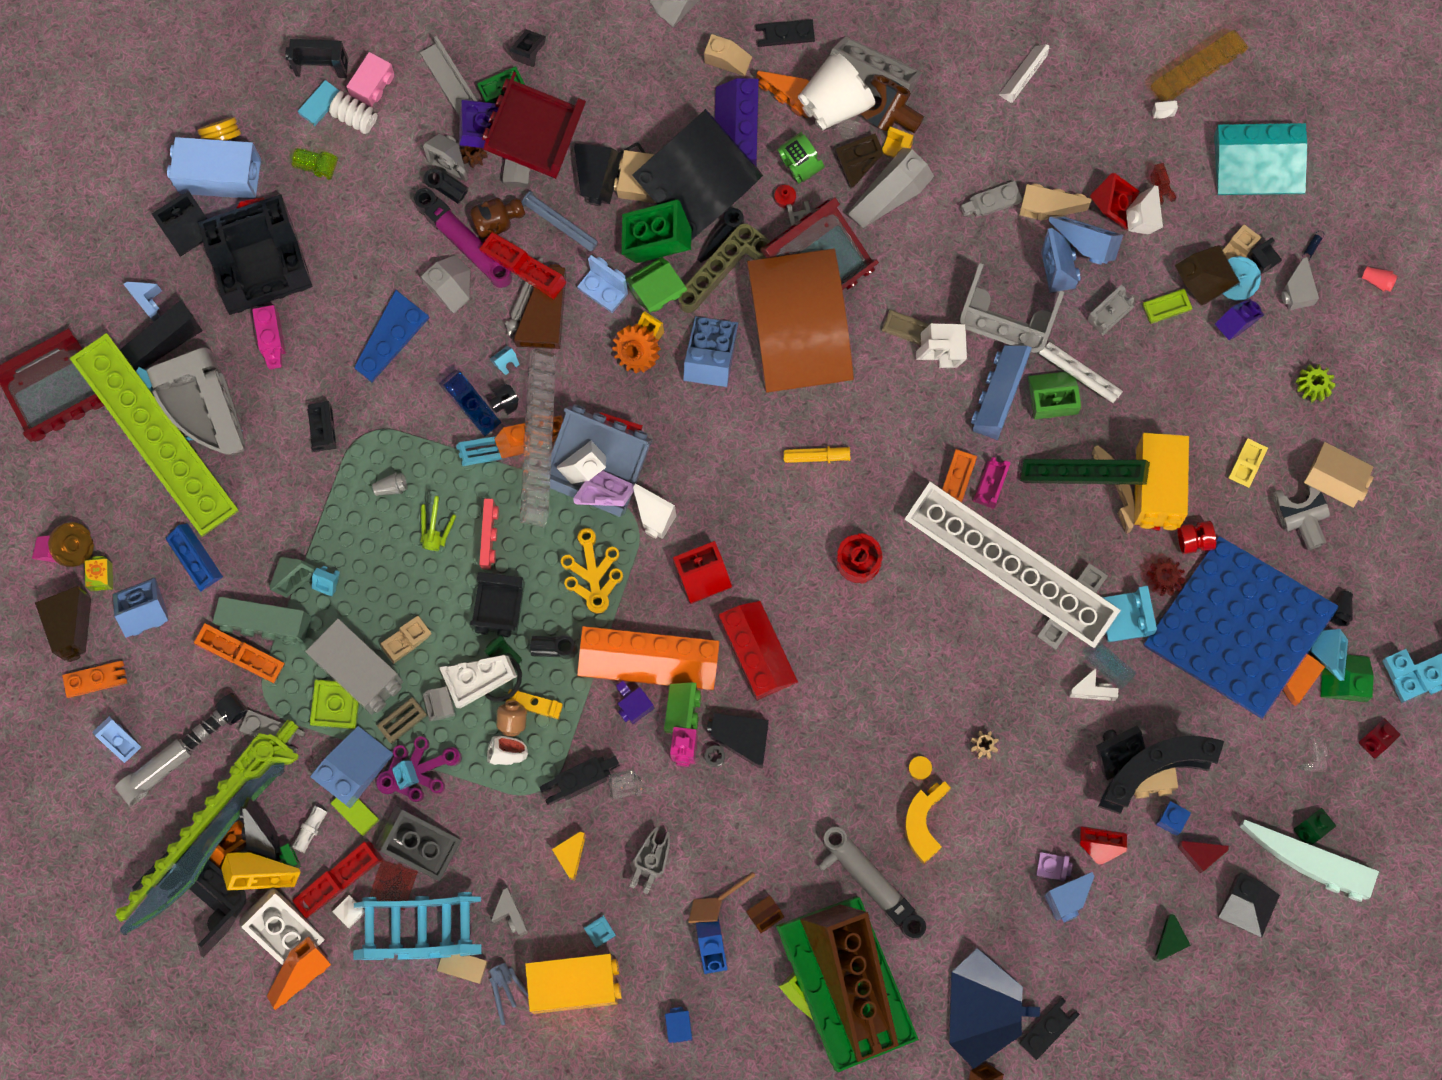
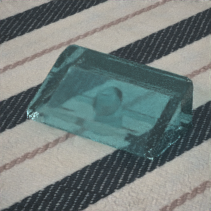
[1087,643,1137,690]

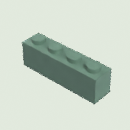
[212,597,311,644]

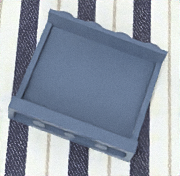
[538,404,653,517]

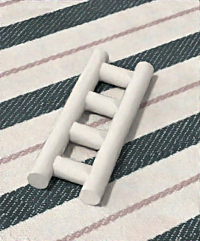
[1039,342,1123,403]

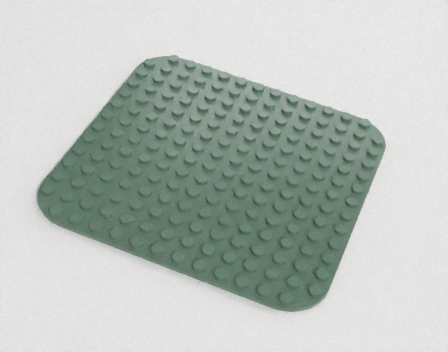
[262,429,640,796]

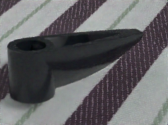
[697,208,744,263]

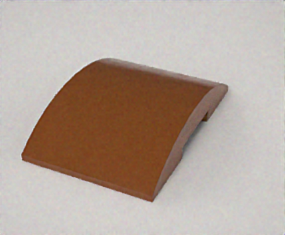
[747,248,854,393]

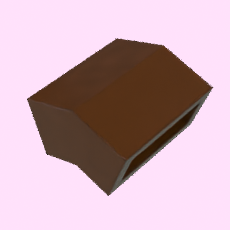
[746,895,785,934]

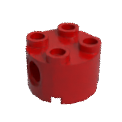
[837,533,882,584]

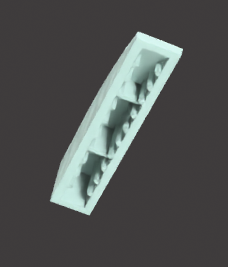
[1239,820,1379,902]

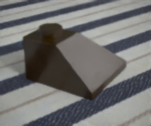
[1175,245,1241,305]

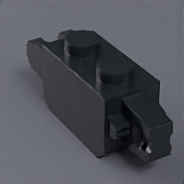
[539,756,620,805]

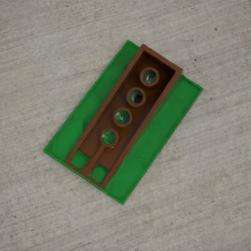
[776,896,919,1072]

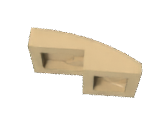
[1223,225,1261,259]
[380,616,431,664]
[437,954,488,984]

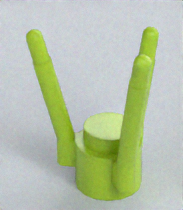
[420,496,456,551]

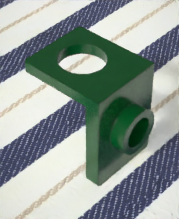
[485,635,522,668]

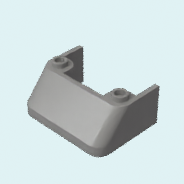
[960,263,1064,353]

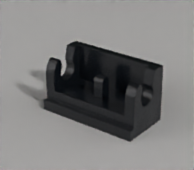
[307,401,337,452]

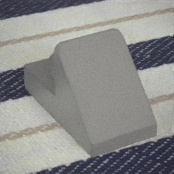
[491,888,529,936]

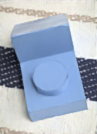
[124,282,162,322]
[92,716,141,763]

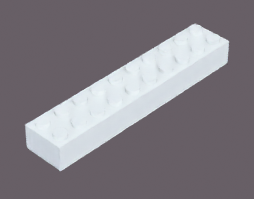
[905,482,1121,648]

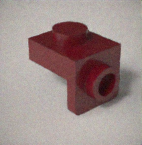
[1359,718,1401,758]

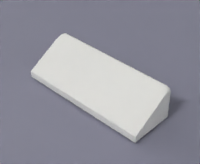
[999,44,1049,103]

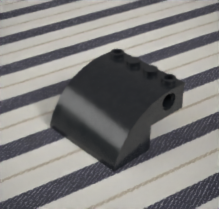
[632,109,763,241]
[198,194,313,315]

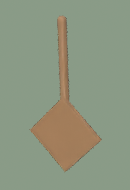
[688,873,755,923]

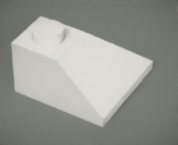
[633,484,676,539]

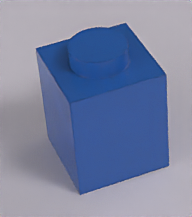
[1156,801,1191,836]
[665,1007,693,1044]

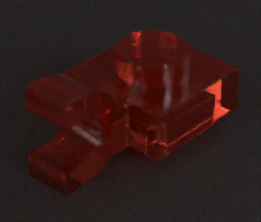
[1150,163,1176,205]

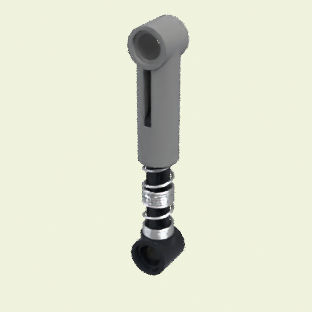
[115,693,247,806]

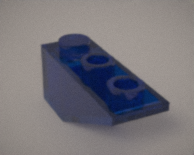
[438,370,502,437]

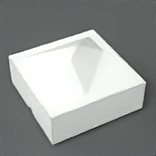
[1152,101,1178,119]
[332,895,365,929]

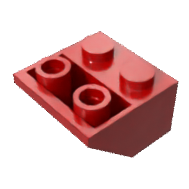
[673,541,732,604]

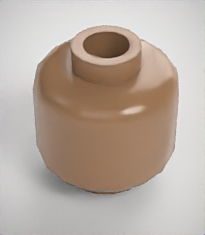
[496,700,527,737]

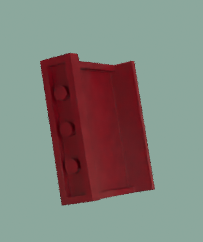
[482,71,586,179]

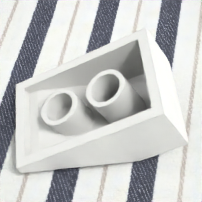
[239,888,325,965]

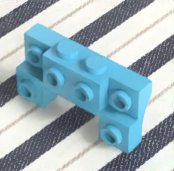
[1382,649,1442,703]

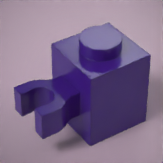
[616,681,655,725]

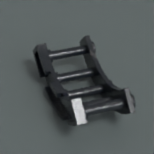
[1098,736,1224,814]

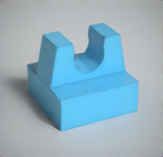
[490,346,520,375]
[312,566,340,596]

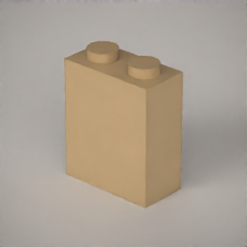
[614,150,656,203]
[1304,442,1374,508]

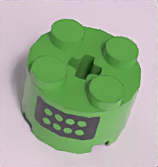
[777,132,825,184]

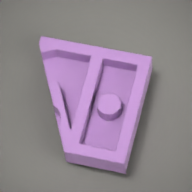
[574,470,634,506]

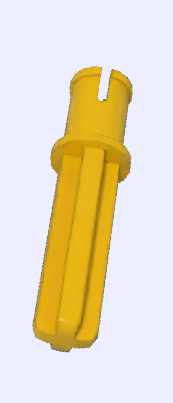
[783,446,850,463]

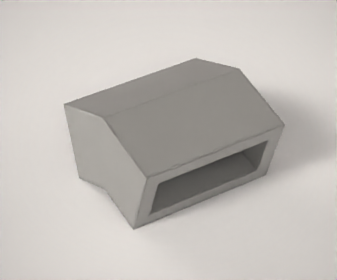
[503,159,530,188]
[423,686,456,721]

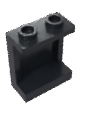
[285,39,349,78]
[470,572,525,638]

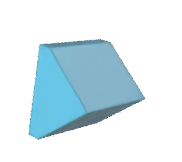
[392,761,419,790]

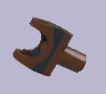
[860,75,925,133]

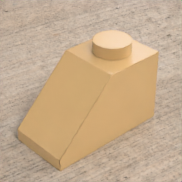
[704,34,752,76]

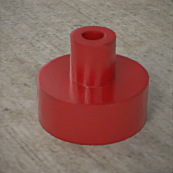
[774,185,796,208]

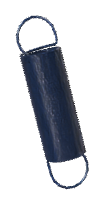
[1302,231,1324,261]

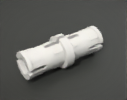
[291,806,327,853]

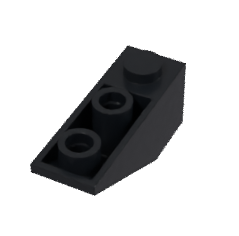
[240,797,281,862]

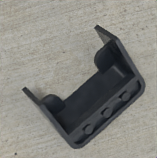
[132,845,246,958]

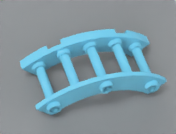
[353,892,481,960]

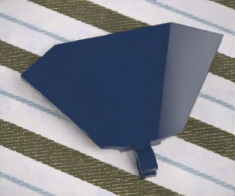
[949,948,1040,1069]

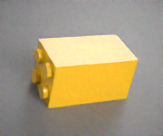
[1134,433,1189,530]
[525,954,622,1014]

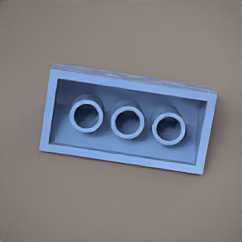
[971,345,1032,440]

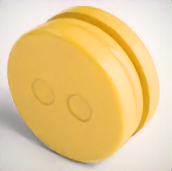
[197,117,241,141]

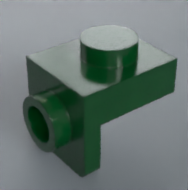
[1294,808,1336,845]

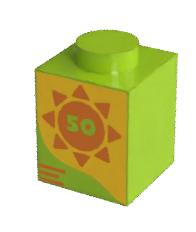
[85,556,113,591]

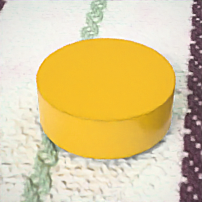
[909,756,932,780]

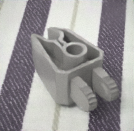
[629,827,670,894]

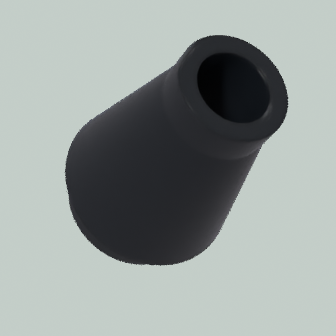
[1331,591,1353,626]

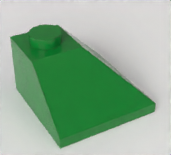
[1320,655,1374,702]

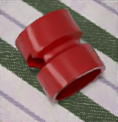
[1177,520,1216,554]

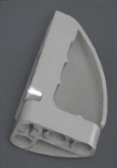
[146,348,246,455]

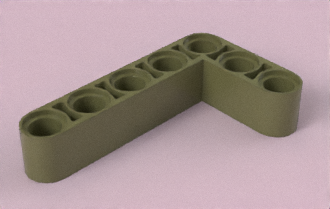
[678,224,770,313]

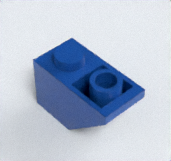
[696,916,727,974]

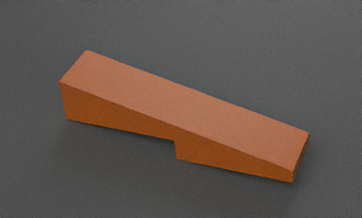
[194,623,285,684]

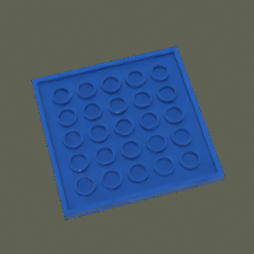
[1144,536,1338,719]

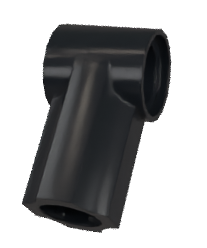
[424,167,469,204]
[530,635,578,659]

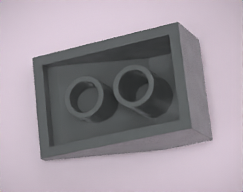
[373,806,461,882]

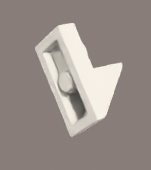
[1069,669,1118,701]

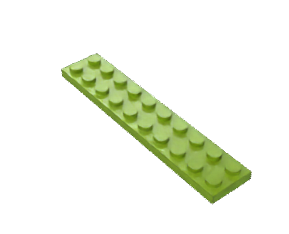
[69,333,239,537]

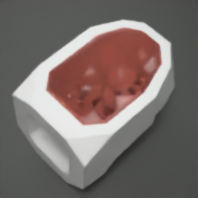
[487,736,528,765]

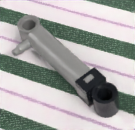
[819,827,926,940]

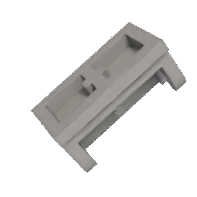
[1087,285,1135,336]

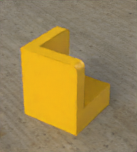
[882,127,914,158]

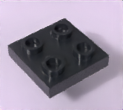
[1096,726,1145,781]

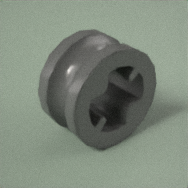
[705,745,725,767]

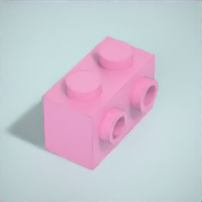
[346,52,394,107]

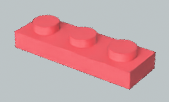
[479,499,499,570]

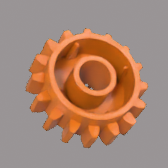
[612,324,661,374]

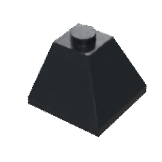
[1218,873,1280,938]

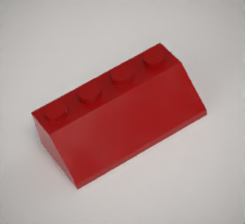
[719,601,798,701]

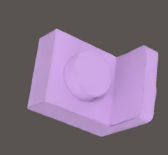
[1036,852,1073,881]

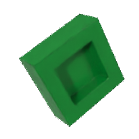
[279,844,302,868]

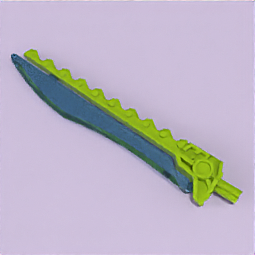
[115,720,299,935]

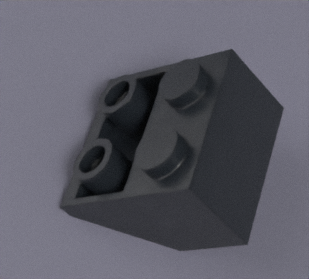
[152,190,207,257]

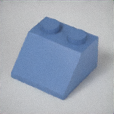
[113,578,168,638]
[1045,872,1094,923]

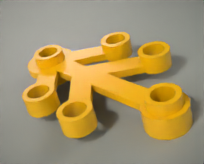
[561,528,623,614]

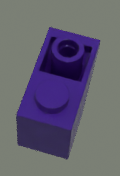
[1215,299,1264,340]

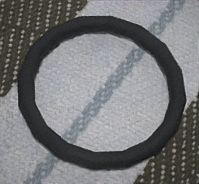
[485,657,522,702]

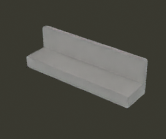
[420,36,478,118]

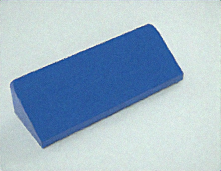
[165,524,223,592]

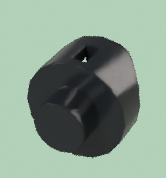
[488,384,519,415]

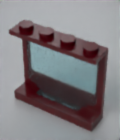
[760,197,879,290]
[0,328,104,442]

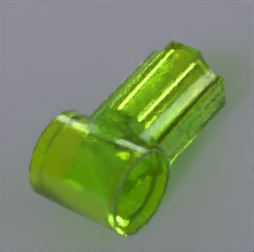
[292,148,338,180]

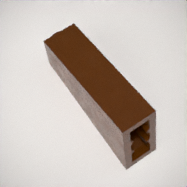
[514,264,567,349]

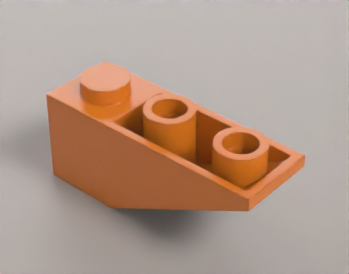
[756,71,809,118]
[494,415,563,459]
[267,936,331,1010]

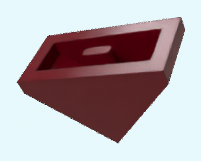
[1178,841,1229,873]

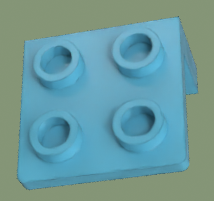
[1102,586,1157,642]

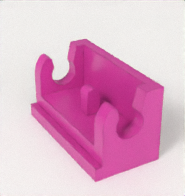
[973,457,1011,509]

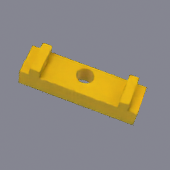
[505,689,563,720]

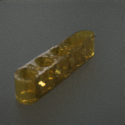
[1150,30,1249,102]

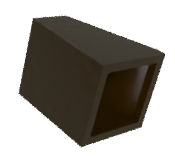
[35,586,91,662]

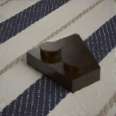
[835,133,884,189]

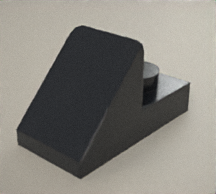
[510,29,546,67]

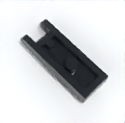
[755,19,815,47]
[1019,997,1080,1060]

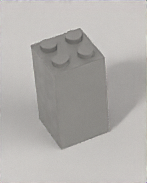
[305,619,403,715]

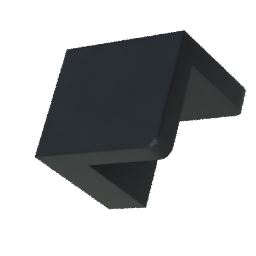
[1248,237,1282,275]

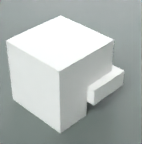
[916,323,967,368]

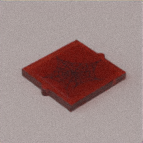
[369,860,418,911]

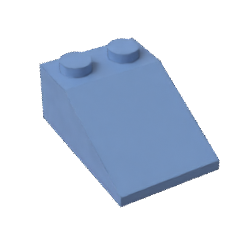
[1049,216,1123,264]
[1041,228,1080,293]
[310,726,393,808]

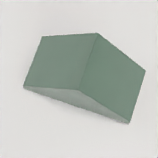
[270,557,316,598]

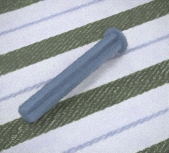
[521,191,598,251]

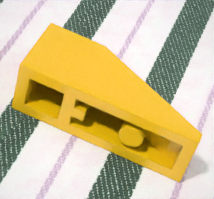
[221,852,300,890]

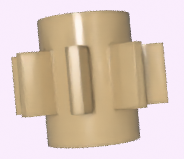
[971,731,999,760]

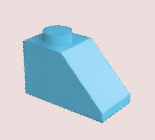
[1310,629,1348,681]

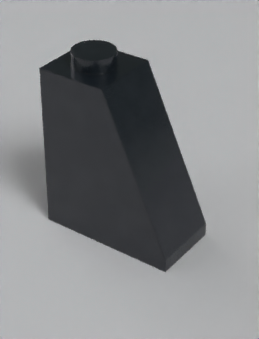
[574,143,622,206]
[707,713,769,769]

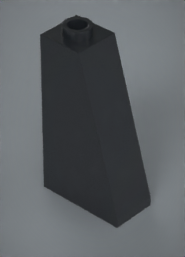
[120,300,202,372]

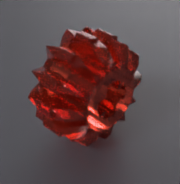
[1146,558,1185,596]

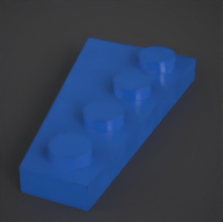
[354,290,429,383]

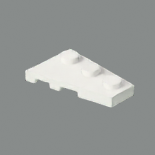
[439,655,517,709]

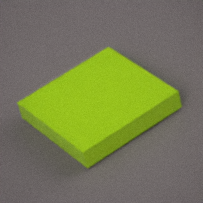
[310,680,359,729]

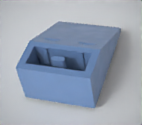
[683,316,738,387]

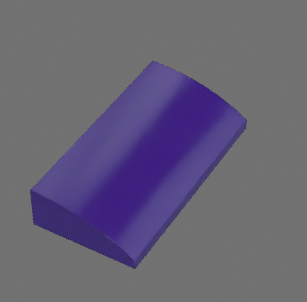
[459,100,498,148]

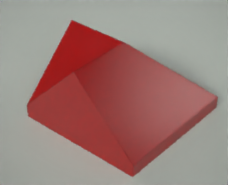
[1090,173,1140,230]

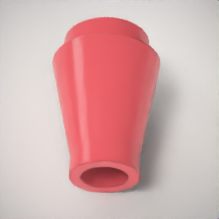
[1362,266,1398,292]

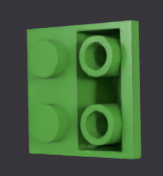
[626,257,687,313]
[1028,372,1081,420]
[664,682,702,733]

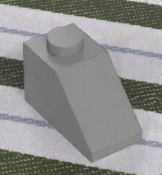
[1282,257,1319,310]

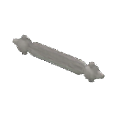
[504,257,543,337]

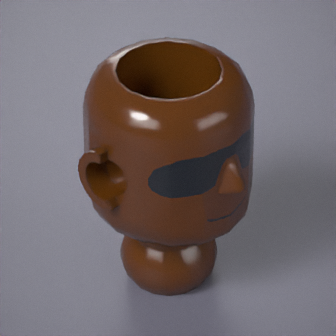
[470,198,525,239]

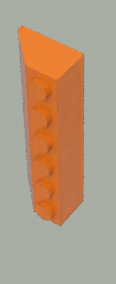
[577,626,719,690]

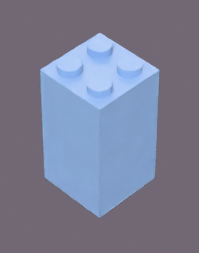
[167,137,261,199]

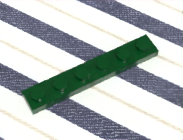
[1020,459,1150,485]

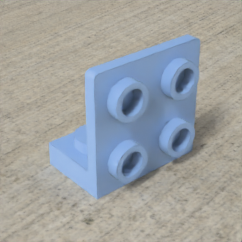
[577,255,628,314]

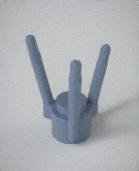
[489,963,528,1025]

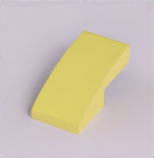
[1228,438,1268,488]

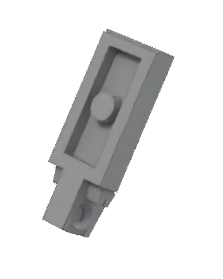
[961,181,1023,217]

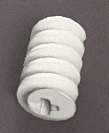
[329,91,378,134]

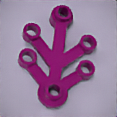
[376,736,462,802]

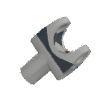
[1273,483,1330,550]

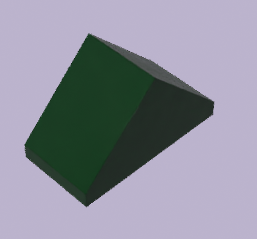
[1154,914,1191,962]

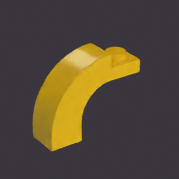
[905,781,951,865]

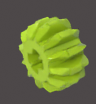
[1296,364,1335,403]

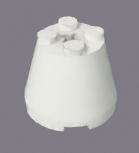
[798,52,875,131]

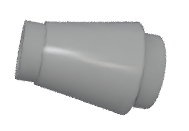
[372,472,408,496]

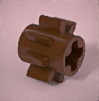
[460,146,488,168]

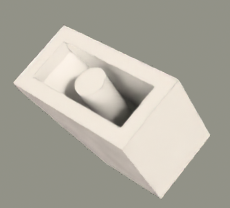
[1126,186,1163,234]
[557,440,606,484]

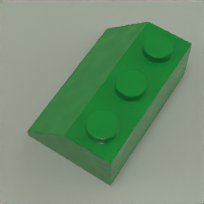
[621,200,692,263]

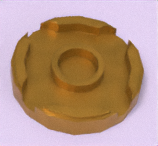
[48,522,94,567]

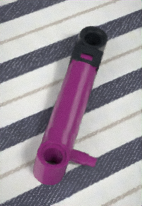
[414,188,512,288]

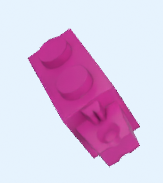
[252,305,286,370]
[670,727,698,767]

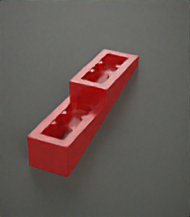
[479,232,567,300]
[292,841,383,919]

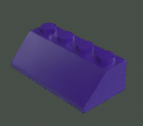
[715,78,759,167]

